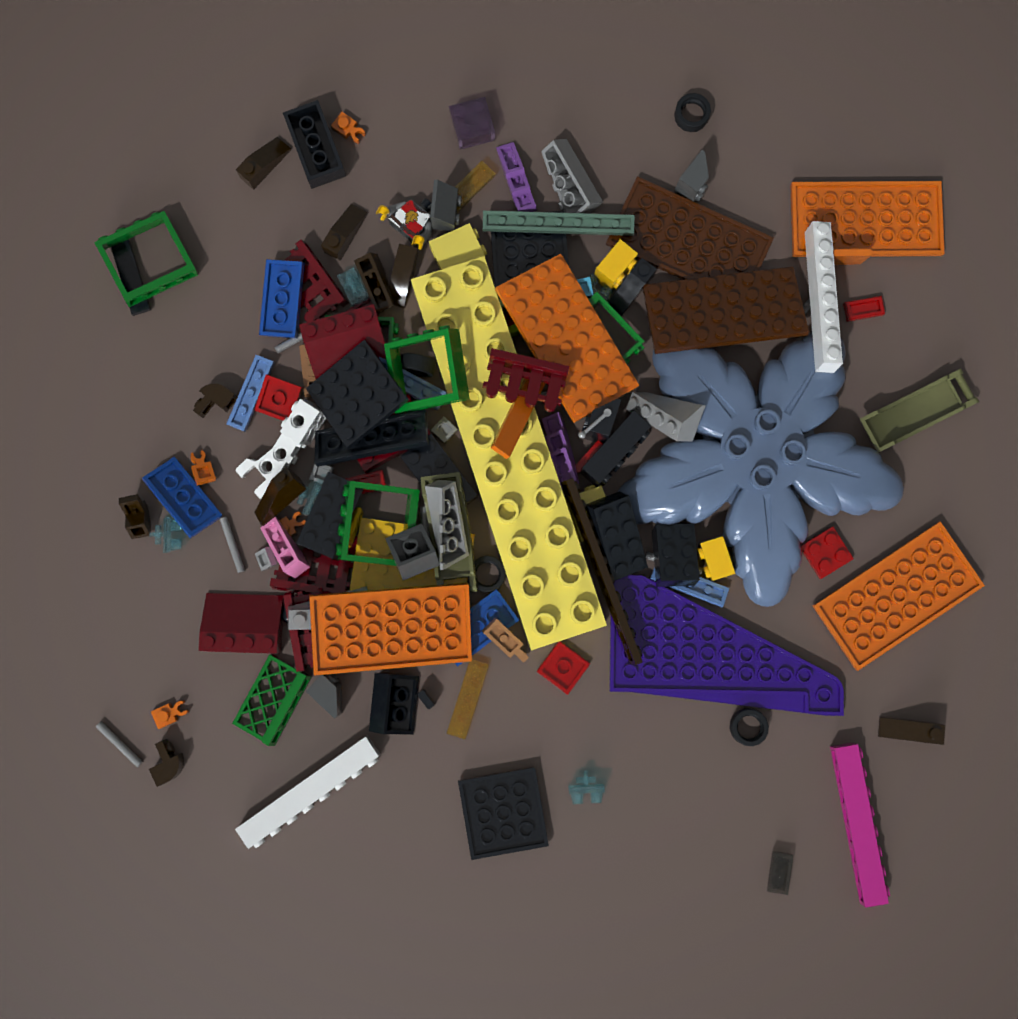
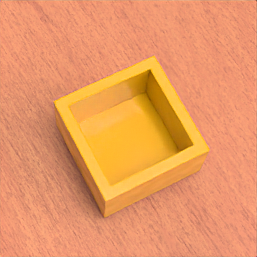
[593,239,638,292]
[697,536,735,581]

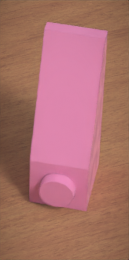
[260,517,310,578]

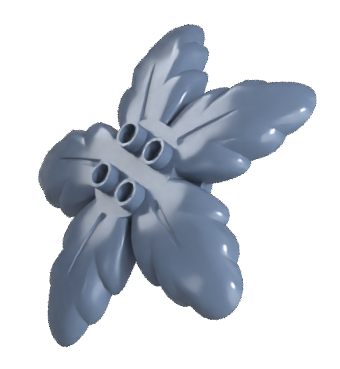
[618,331,904,607]

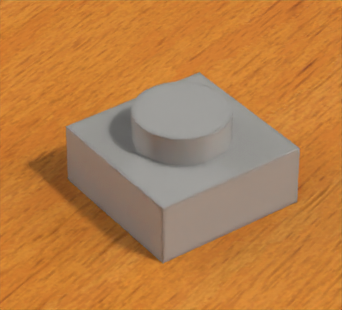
[431,416,458,444]
[309,464,334,484]
[255,546,277,571]

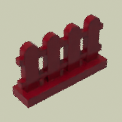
[284,240,349,322]
[482,348,570,412]
[270,547,354,594]
[283,588,331,672]

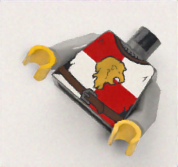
[376,198,432,250]

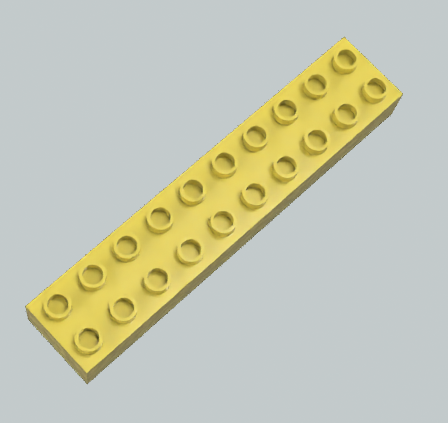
[411,256,607,650]

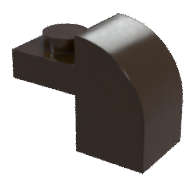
[193,384,238,418]
[119,494,151,539]
[149,739,184,787]

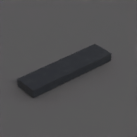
[111,239,151,316]

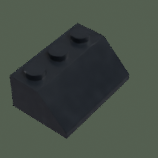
[582,398,621,444]
[369,673,419,735]

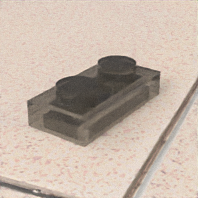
[767,851,794,895]

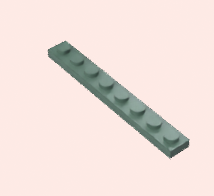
[483,210,634,236]

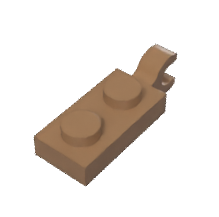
[482,617,529,663]

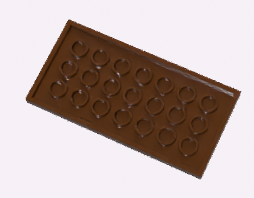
[606,176,774,280]
[643,267,809,354]

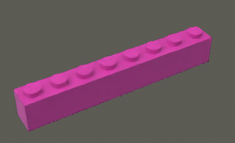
[830,743,890,908]

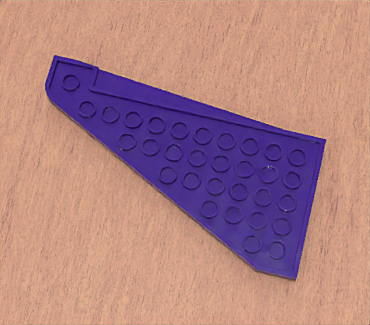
[609,575,844,716]

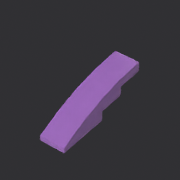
[496,142,537,212]
[542,412,579,490]

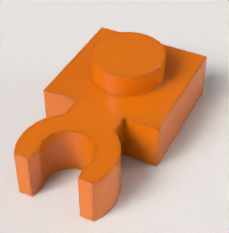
[331,112,366,144]
[190,450,216,486]
[279,512,306,537]
[151,700,189,729]

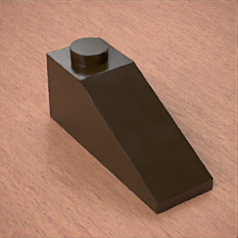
[236,137,291,190]
[321,204,368,261]
[354,252,394,313]
[254,467,306,526]
[878,717,945,745]

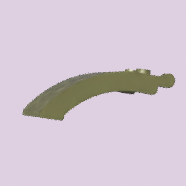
[860,369,979,453]
[421,472,478,592]

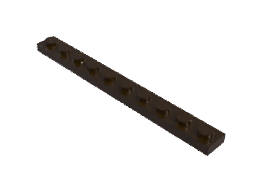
[561,478,643,665]

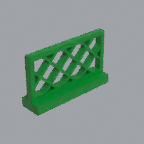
[232,654,312,746]

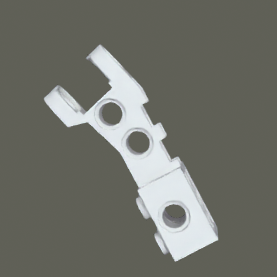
[235,399,326,500]

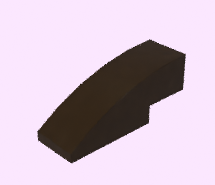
[389,244,419,308]

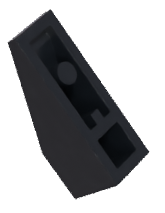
[608,258,657,317]

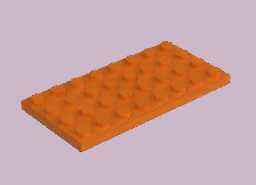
[790,181,945,257]
[495,254,639,423]
[813,521,985,671]
[309,583,472,676]

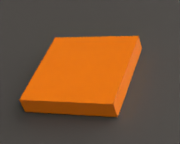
[833,248,871,265]

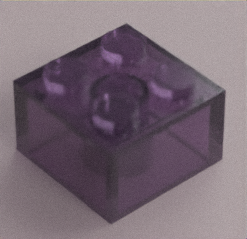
[449,97,495,150]

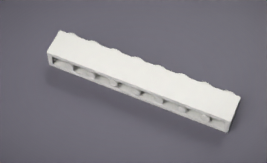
[805,221,843,373]
[235,735,381,849]

